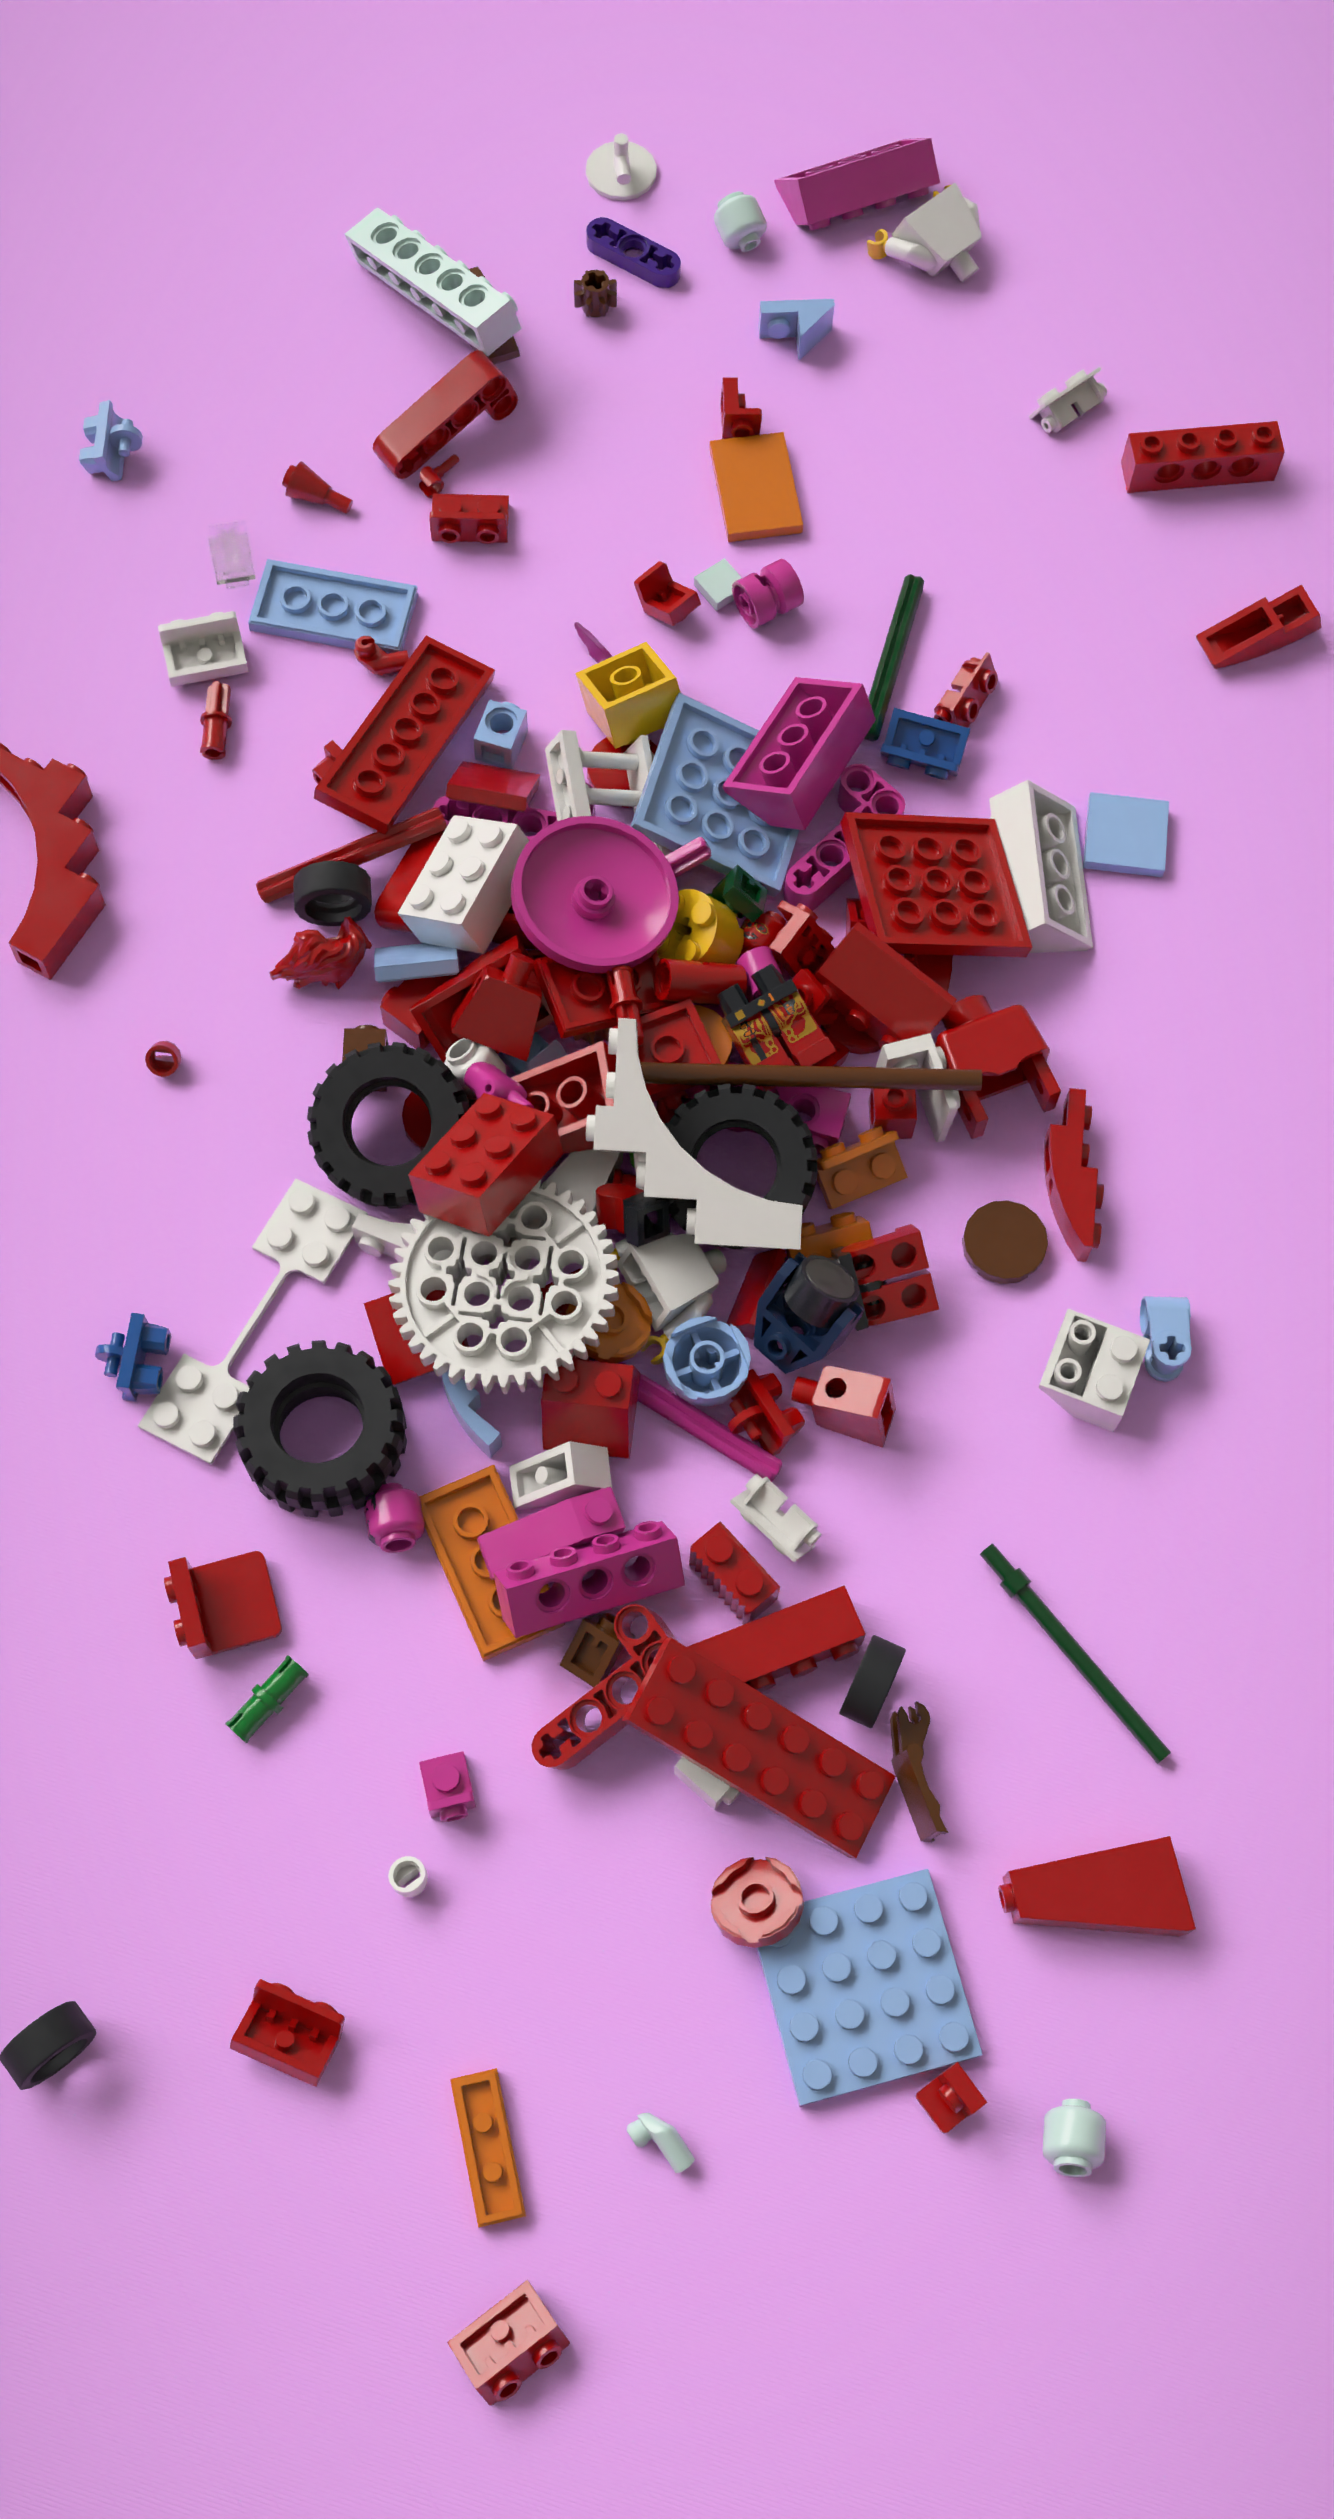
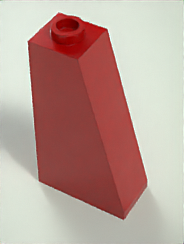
[998,1836,1196,1937]

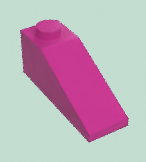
[477,1486,626,1581]

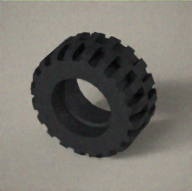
[307,1042,471,1209]
[665,1084,818,1249]
[233,1340,407,1518]

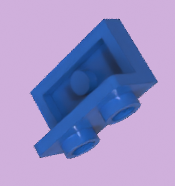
[880,708,970,780]

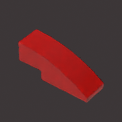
[1196,584,1322,669]

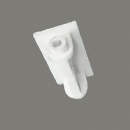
[1029,367,1107,433]
[730,1474,822,1562]

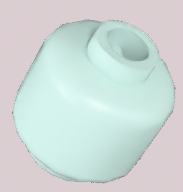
[714,191,767,252]
[1042,2098,1106,2177]

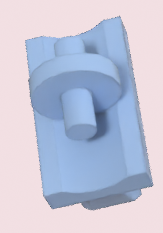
[79,400,143,482]

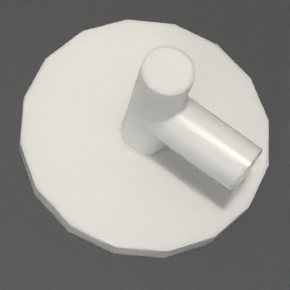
[585,133,657,201]

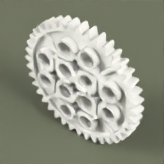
[388,1180,620,1394]

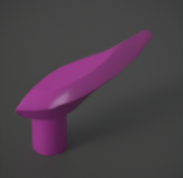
[574,622,613,663]

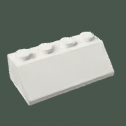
[989,780,1093,953]

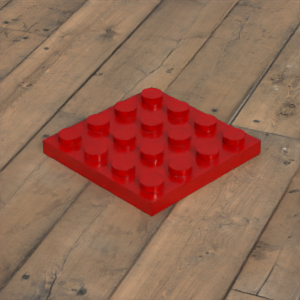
[840,812,1033,957]

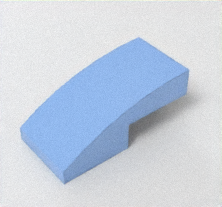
[441,1370,502,1459]

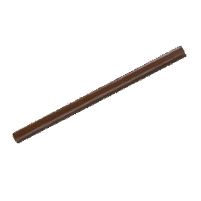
[640,1062,982,1091]

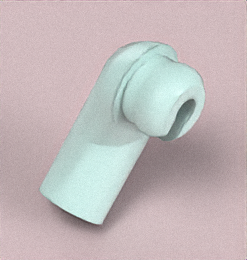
[626,2113,695,2173]

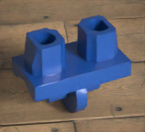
[95,1313,172,1402]

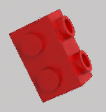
[230,1979,345,2087]

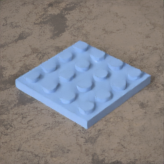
[631,693,799,897]
[757,1869,983,2107]

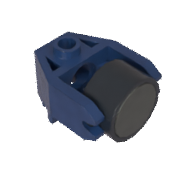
[753,1252,865,1374]

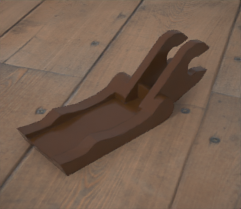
[890,1701,949,1843]

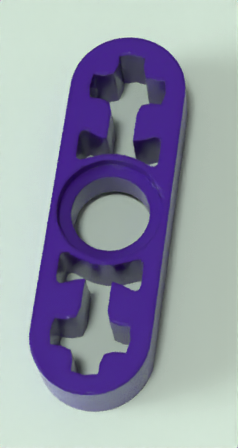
[586,217,681,288]

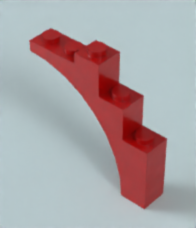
[0,743,106,980]

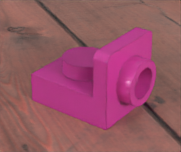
[419,1751,476,1822]

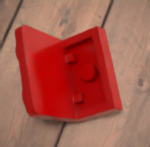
[164,1551,282,1659]

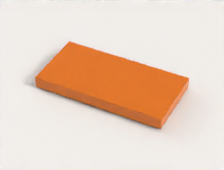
[419,1464,565,1662]

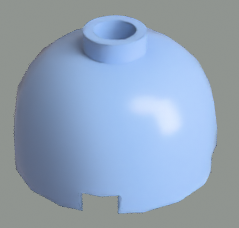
[663,1316,751,1407]

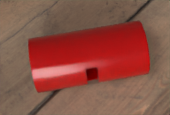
[654,958,747,1005]

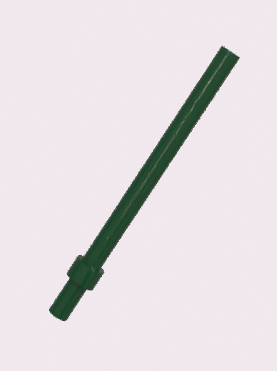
[980,1543,1171,1764]

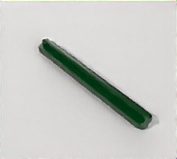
[864,574,924,742]

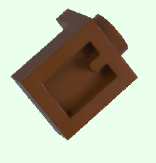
[560,1613,636,1688]

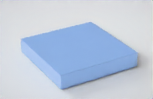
[1083,792,1169,877]
[374,943,459,983]

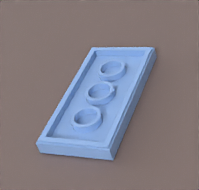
[248,559,418,654]

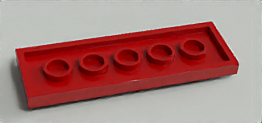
[313,635,495,835]
[622,1637,896,1858]

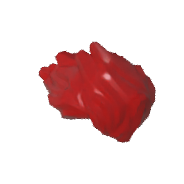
[269,916,372,990]

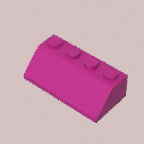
[774,138,940,230]
[722,677,876,830]

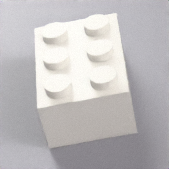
[398,815,529,954]

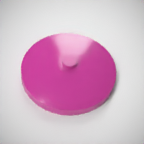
[511,816,679,973]

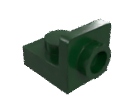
[712,864,768,923]

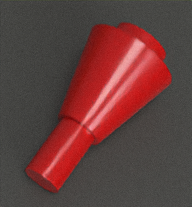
[282,461,353,514]

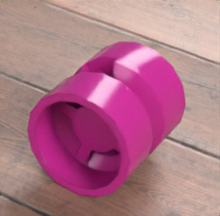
[732,558,804,628]

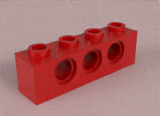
[1121,421,1285,493]

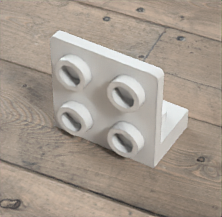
[876,1033,960,1143]

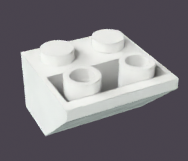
[1038,1309,1150,1432]

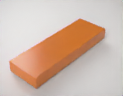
[450,2068,526,2228]

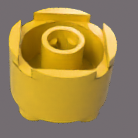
[657,889,744,964]

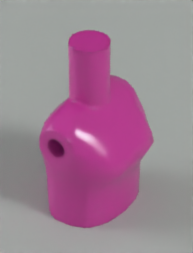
[464,1062,534,1108]

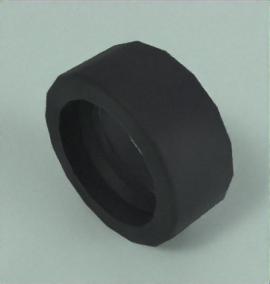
[293,861,372,926]
[839,1635,906,1728]
[0,2001,96,2090]

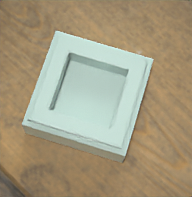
[694,558,742,611]

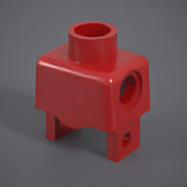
[935,995,1061,1139]

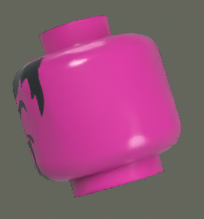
[364,1483,425,1553]

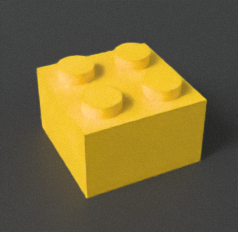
[575,642,681,749]

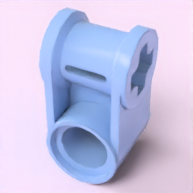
[1140,1296,1192,1382]

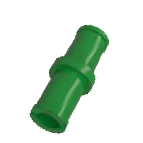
[225,1655,309,1743]

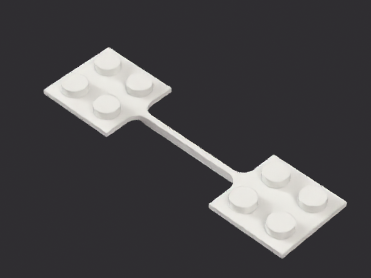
[138,1178,368,1465]

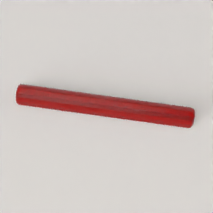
[256,807,447,903]

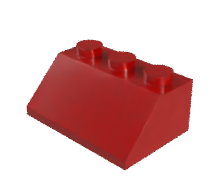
[814,921,957,1049]

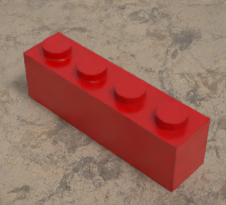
[687,1585,866,1692]

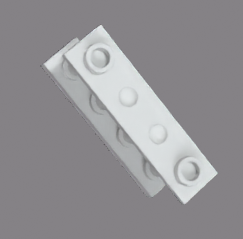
[545,730,670,856]

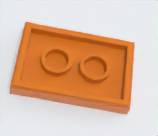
[709,432,803,542]

